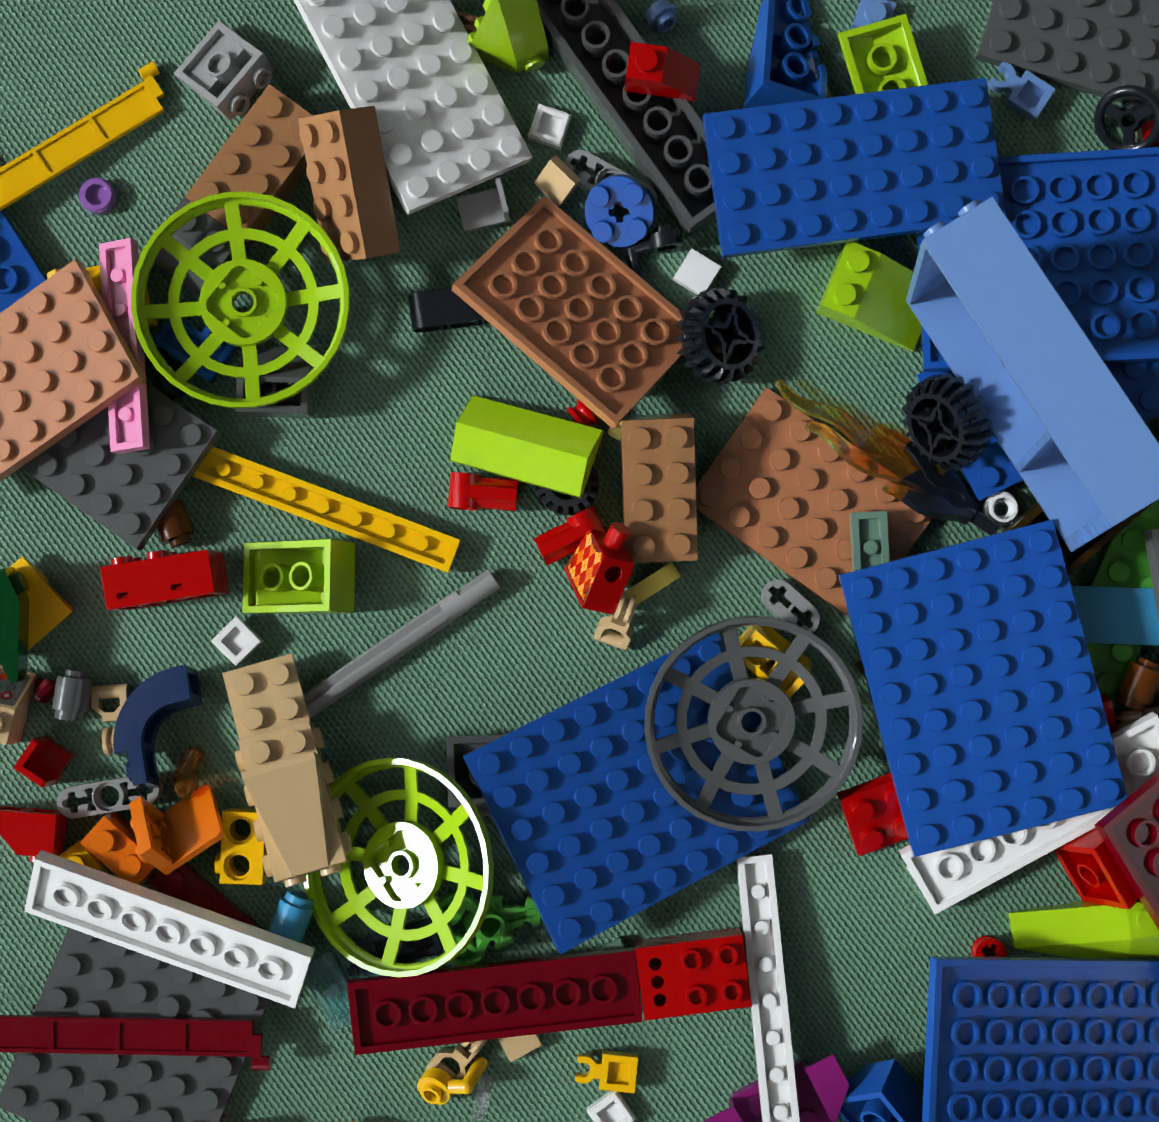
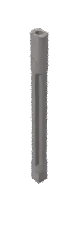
[304,569,501,719]

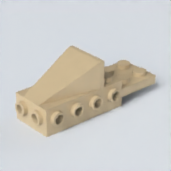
[222,653,353,887]

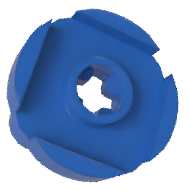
[585,174,656,247]

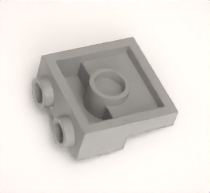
[173,21,276,121]

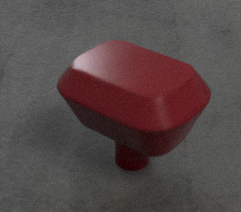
[33,678,56,703]

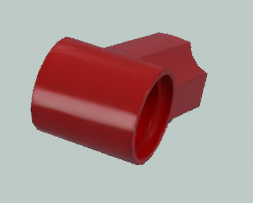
[447,472,519,512]
[534,506,607,566]

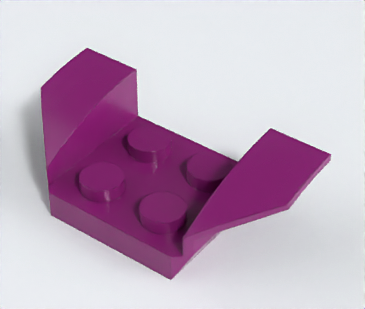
[705,1054,849,1122]

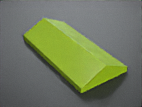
[838,14,928,94]
[450,395,604,498]

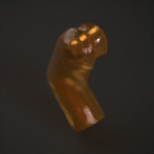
[173,746,205,800]

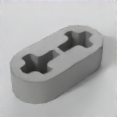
[761,579,820,633]

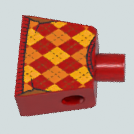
[564,522,634,615]

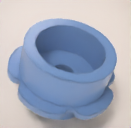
[645,0,678,33]

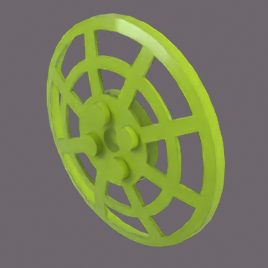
[131,192,350,409]
[304,757,494,977]

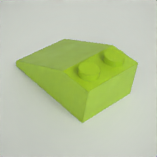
[816,241,921,352]
[242,539,355,614]

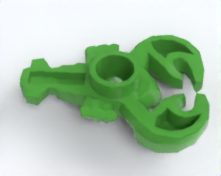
[438,888,541,967]

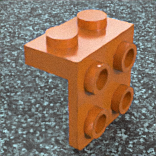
[129,785,224,875]

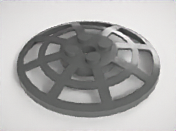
[644,616,863,832]

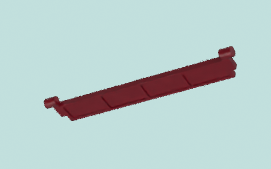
[0,1015,272,1071]

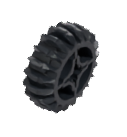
[674,288,766,385]
[902,373,993,470]

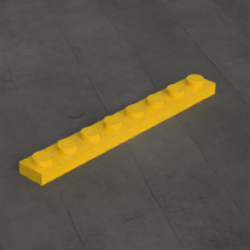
[193,447,461,573]

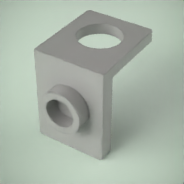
[456,178,511,232]

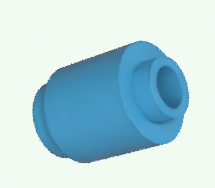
[268,890,314,943]

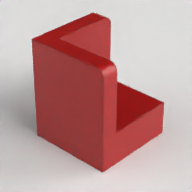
[13,735,75,788]

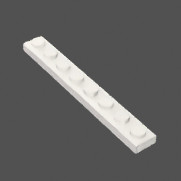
[736,854,800,1122]

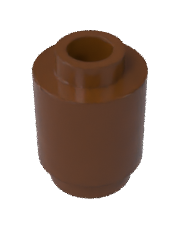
[156,498,195,548]
[1116,657,1159,713]

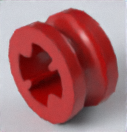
[566,400,599,426]
[971,935,1007,957]

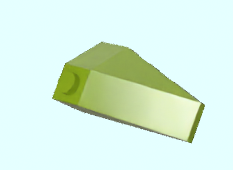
[467,0,549,73]
[1008,898,1159,958]

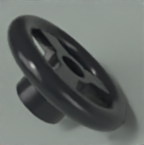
[1094,85,1159,150]

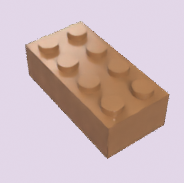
[185,84,313,248]
[298,106,401,263]
[620,413,698,563]

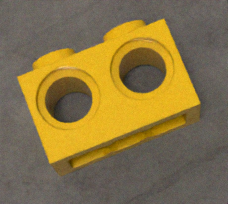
[739,626,812,698]
[214,808,269,885]

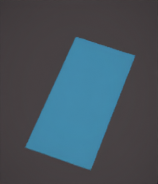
[1071,586,1159,645]

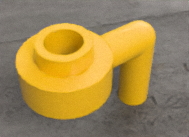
[417,1056,488,1105]

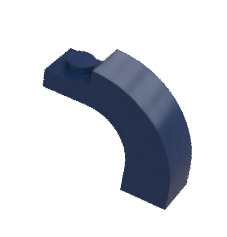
[113,664,203,790]

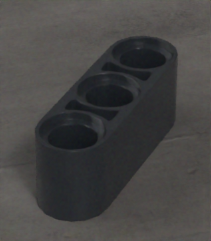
[408,288,490,333]

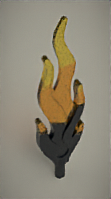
[776,379,1000,535]

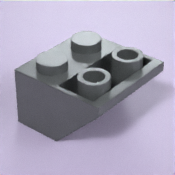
[236,346,316,418]

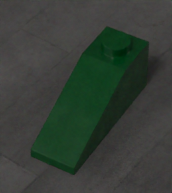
[0,567,29,684]

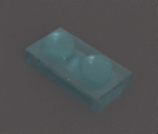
[305,949,351,1032]

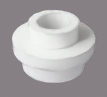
[983,491,1019,527]

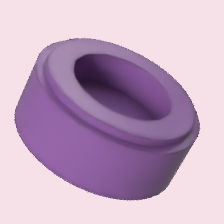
[79,178,117,215]

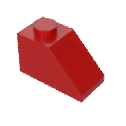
[625,42,701,101]
[0,806,67,862]

